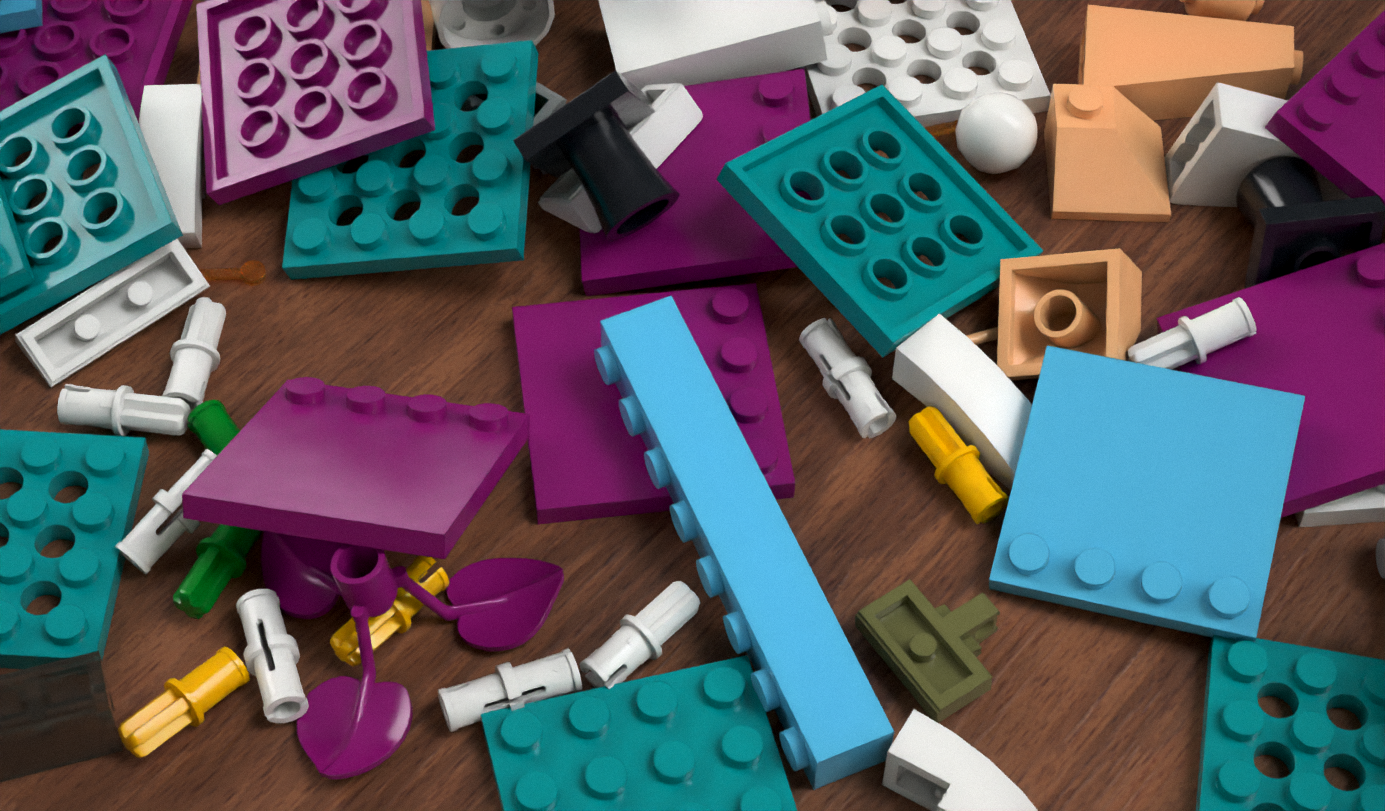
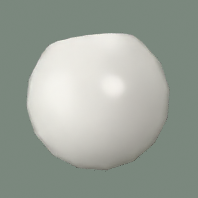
[955,92,1037,174]

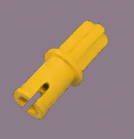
[909,406,1009,524]
[330,555,449,667]
[118,646,250,758]

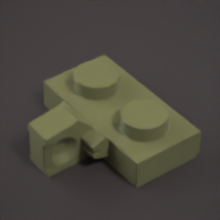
[855,579,1000,723]

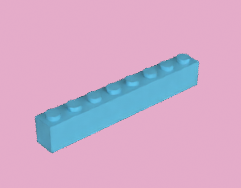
[594,296,894,790]

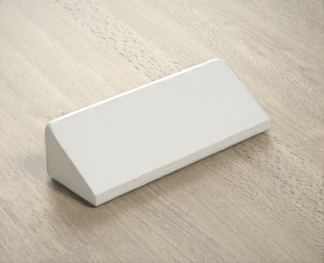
[538,83,703,233]
[15,239,210,388]

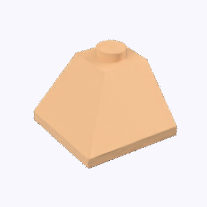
[1044,84,1171,222]
[997,248,1142,380]

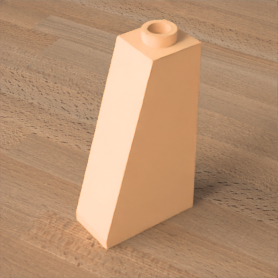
[1078,5,1303,121]

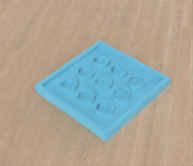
[989,345,1305,642]

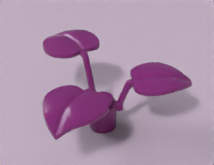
[261,531,564,779]

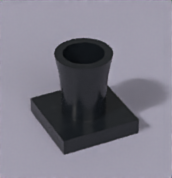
[513,70,680,241]
[1236,156,1385,289]

